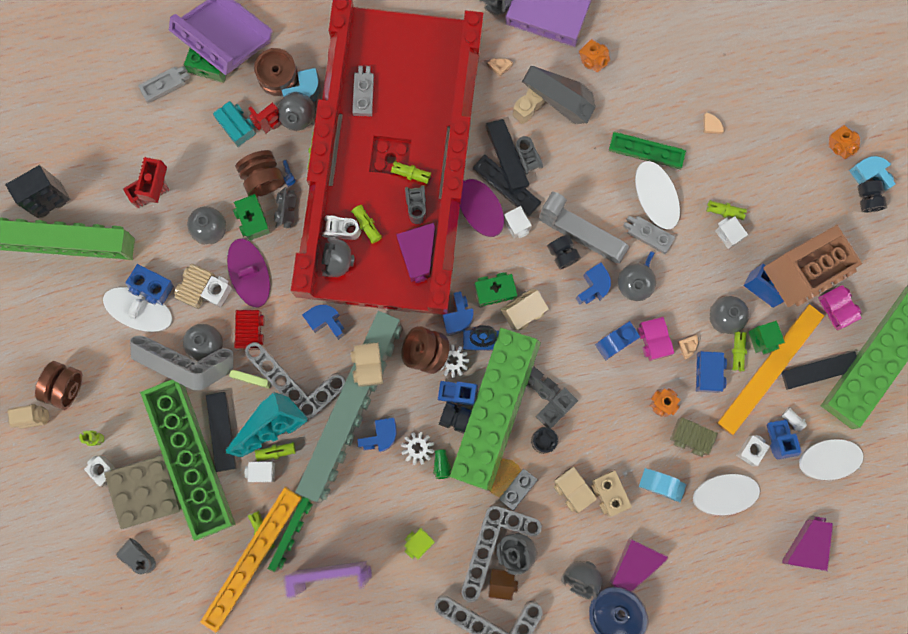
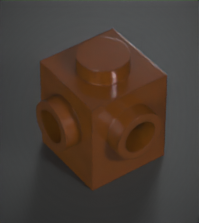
[488,569,518,601]

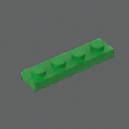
[608,132,686,170]
[268,496,313,572]

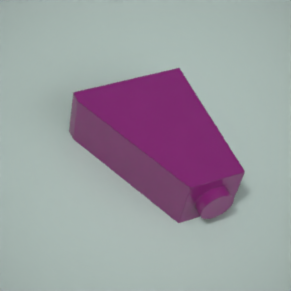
[397,223,435,283]
[782,516,833,571]
[610,539,668,592]

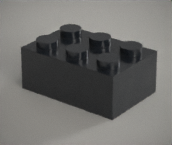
[5,165,71,218]

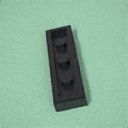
[486,119,529,192]
[473,154,541,217]
[781,351,857,390]
[206,392,236,472]

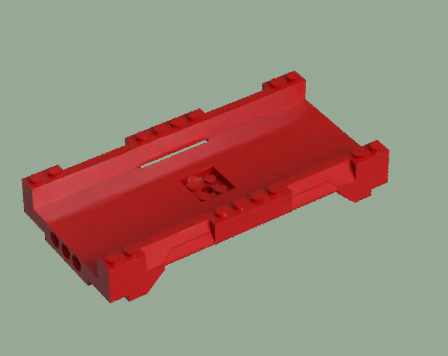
[291,0,484,315]

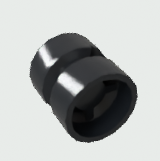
[858,181,887,213]
[547,235,581,270]
[438,402,472,434]
[531,427,558,454]

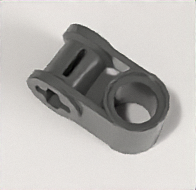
[515,136,543,174]
[405,185,426,224]
[116,538,156,574]

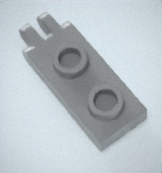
[138,66,190,103]
[353,66,374,116]
[623,216,675,254]

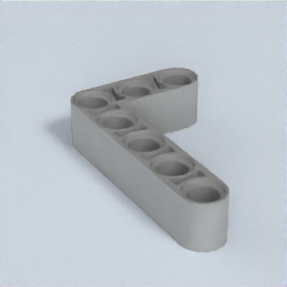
[539,192,629,264]
[130,336,234,390]
[245,342,345,419]
[462,506,542,602]
[435,595,542,634]

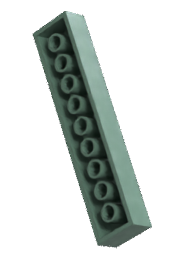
[295,311,403,503]

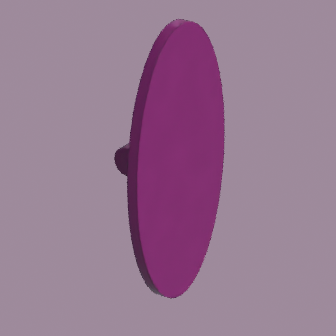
[460,179,504,237]
[227,239,270,308]

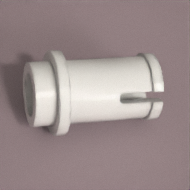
[781,407,807,432]

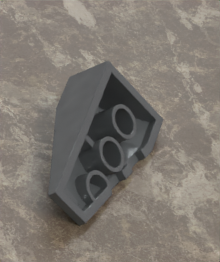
[522,66,596,124]

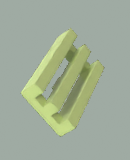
[229,369,271,389]

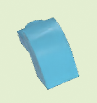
[282,68,320,102]
[849,156,896,191]
[639,468,686,503]

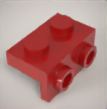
[248,102,281,134]

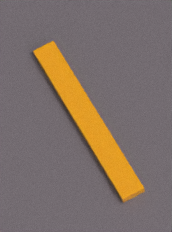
[717,304,824,435]
[200,486,302,633]

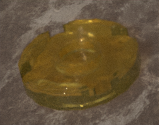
[489,459,521,497]

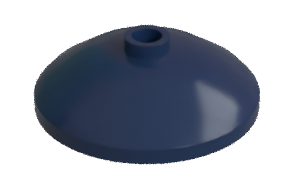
[589,587,648,634]

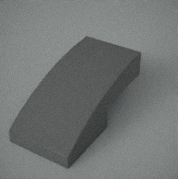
[535,387,578,429]

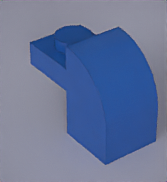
[576,263,611,304]
[443,291,473,336]
[302,305,345,340]
[595,321,641,361]
[438,381,478,406]
[357,418,397,452]
[766,420,802,460]

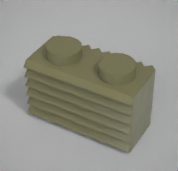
[670,417,718,457]

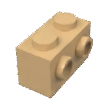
[500,289,549,330]
[591,471,632,517]

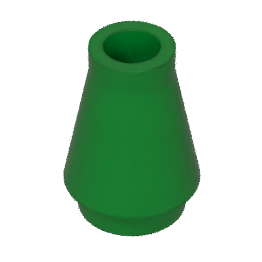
[433,449,452,479]

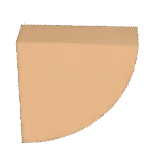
[487,58,513,77]
[703,113,724,134]
[678,335,698,360]

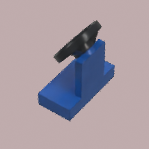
[463,325,499,351]

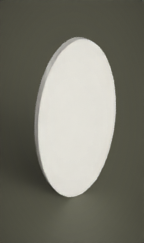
[635,161,680,229]
[103,287,172,332]
[799,439,863,480]
[693,474,760,515]

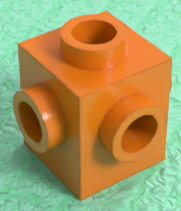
[579,39,611,73]
[829,125,860,159]
[649,388,680,417]

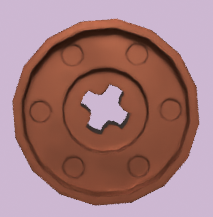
[235,150,285,197]

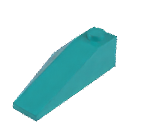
[226,392,308,457]

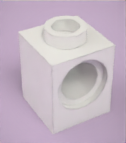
[504,206,531,238]
[715,217,748,249]
[200,276,232,308]
[736,435,770,467]
[84,456,116,487]
[245,462,275,482]

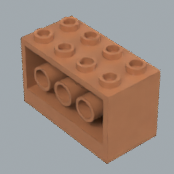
[763,225,862,307]

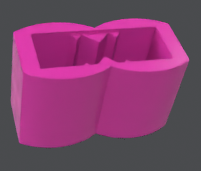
[818,285,862,331]
[637,317,674,361]

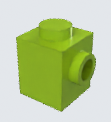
[404,528,435,559]

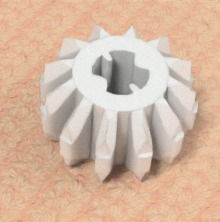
[440,345,469,378]
[401,432,434,465]

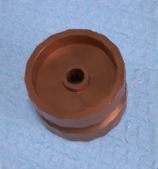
[254,48,298,96]
[401,326,450,374]
[35,360,83,410]

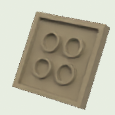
[104,455,180,529]

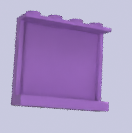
[169,0,272,75]
[506,0,591,47]
[284,561,372,598]

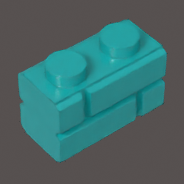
[213,101,255,147]

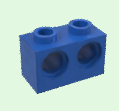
[125,264,174,306]

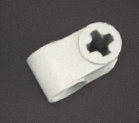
[322,216,361,240]

